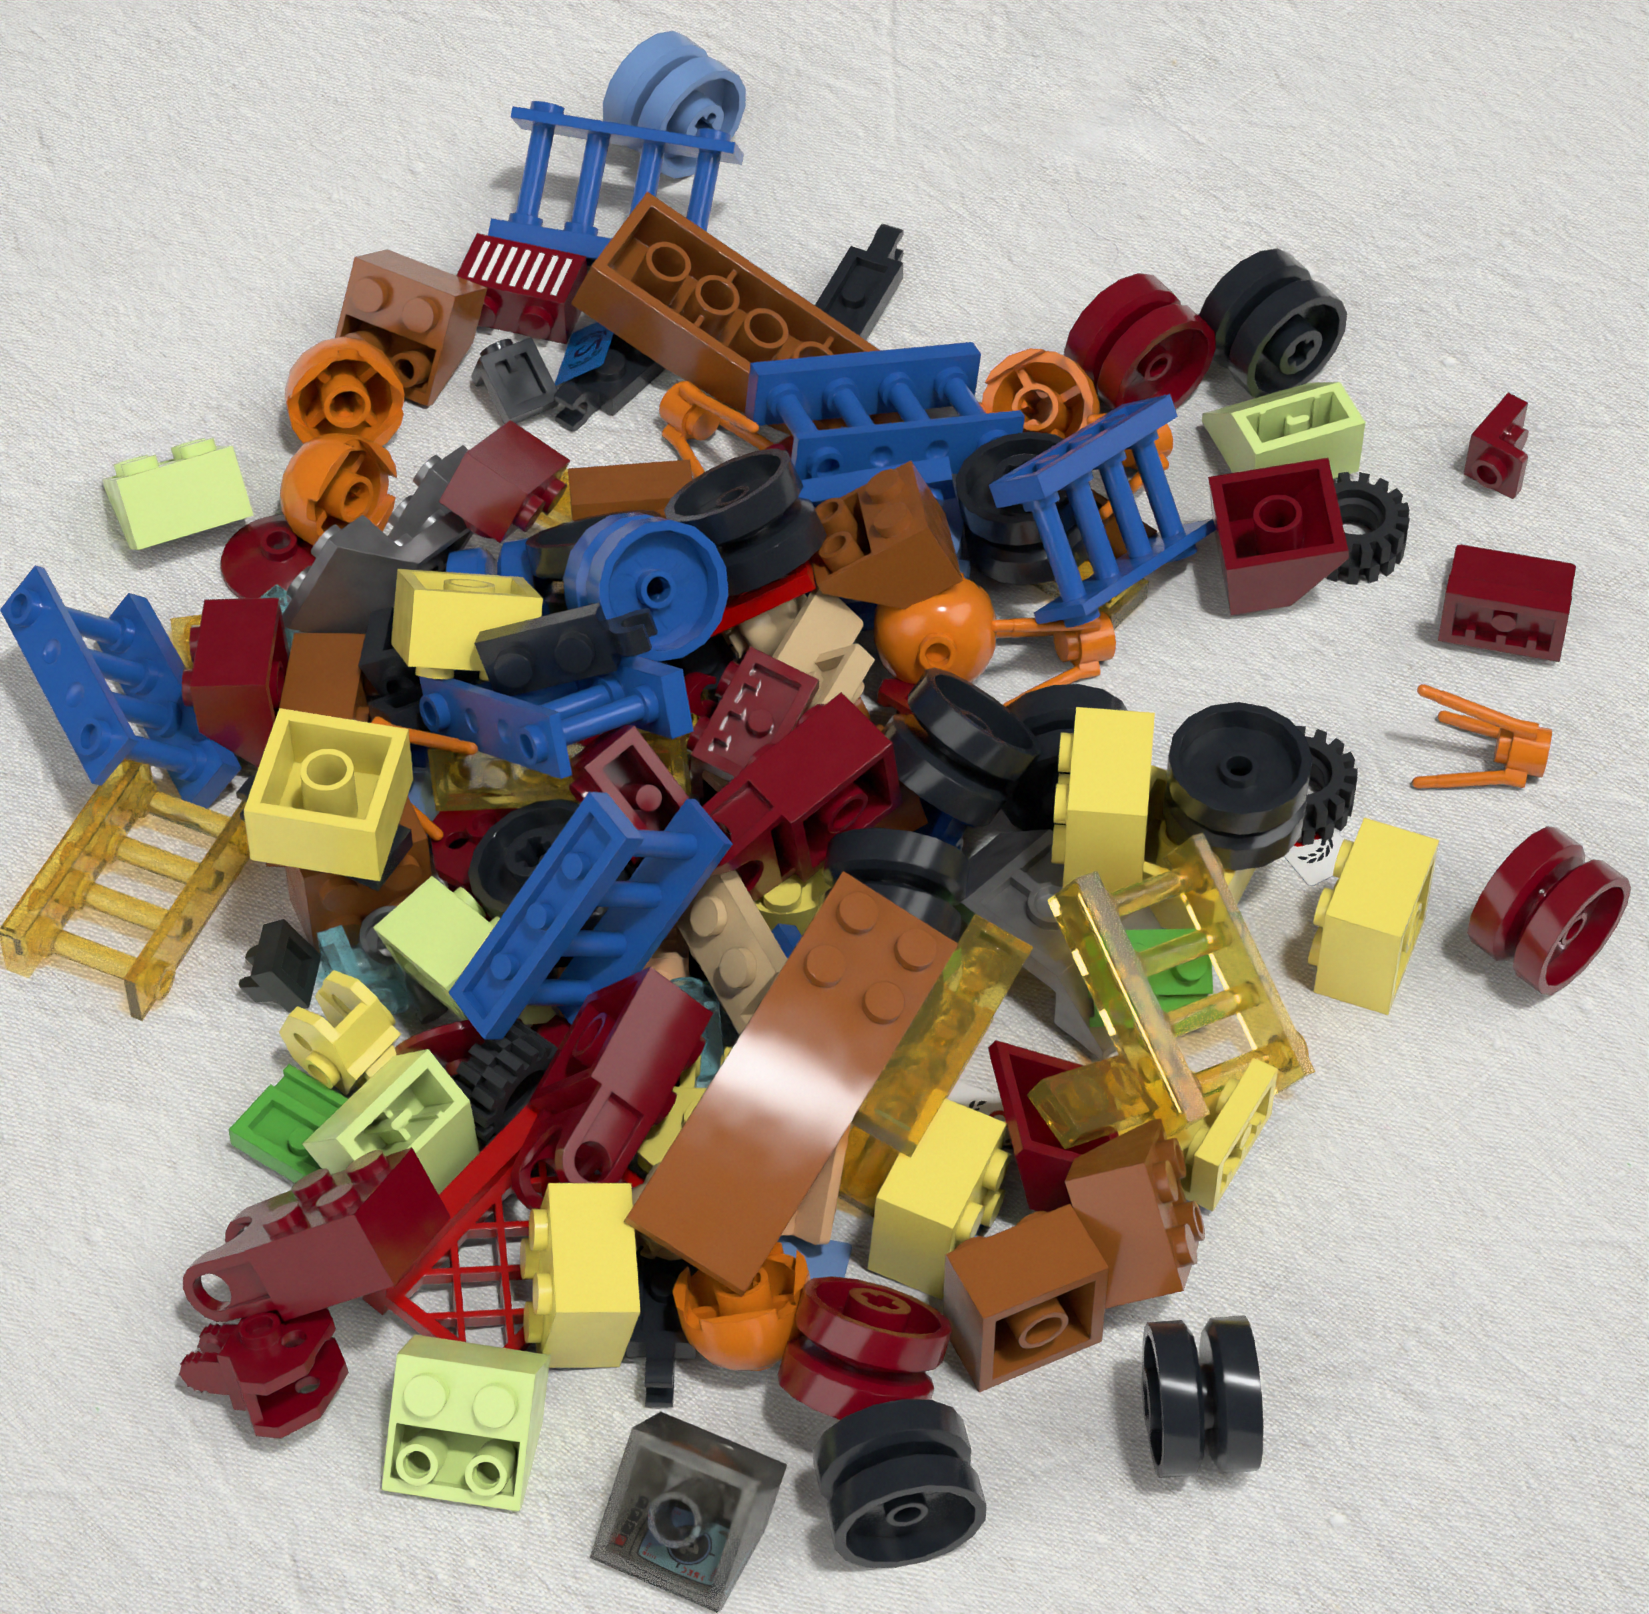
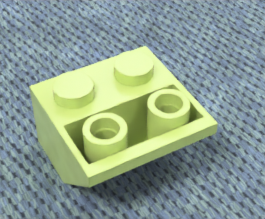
[1202,382,1366,479]
[102,438,254,550]
[373,876,556,1024]
[302,1049,480,1194]
[381,1335,551,1511]

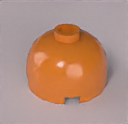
[285,337,405,446]
[979,348,1100,439]
[280,433,397,546]
[873,572,997,684]
[673,1242,811,1371]

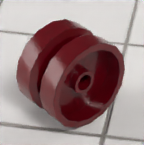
[1064,273,1216,411]
[1467,826,1631,995]
[777,1276,952,1420]

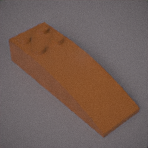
[571,191,925,435]
[624,871,958,1296]

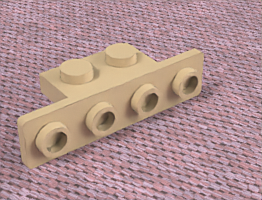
[702,587,875,792]
[676,870,787,1035]

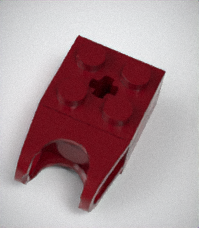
[702,692,903,902]
[511,967,713,1210]
[183,1147,451,1322]

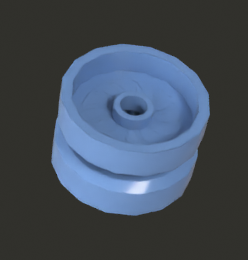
[603,31,746,179]

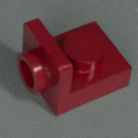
[1464,392,1529,499]

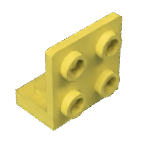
[1114,1055,1278,1211]

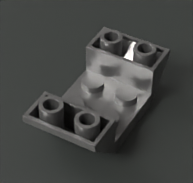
[282,445,473,634]
[953,829,1162,1061]

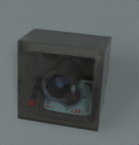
[590,1411,787,1613]

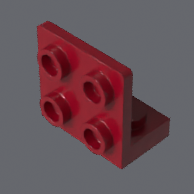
[1438,544,1576,662]
[686,646,819,799]

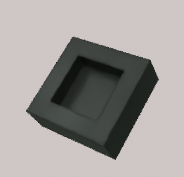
[238,919,322,1013]

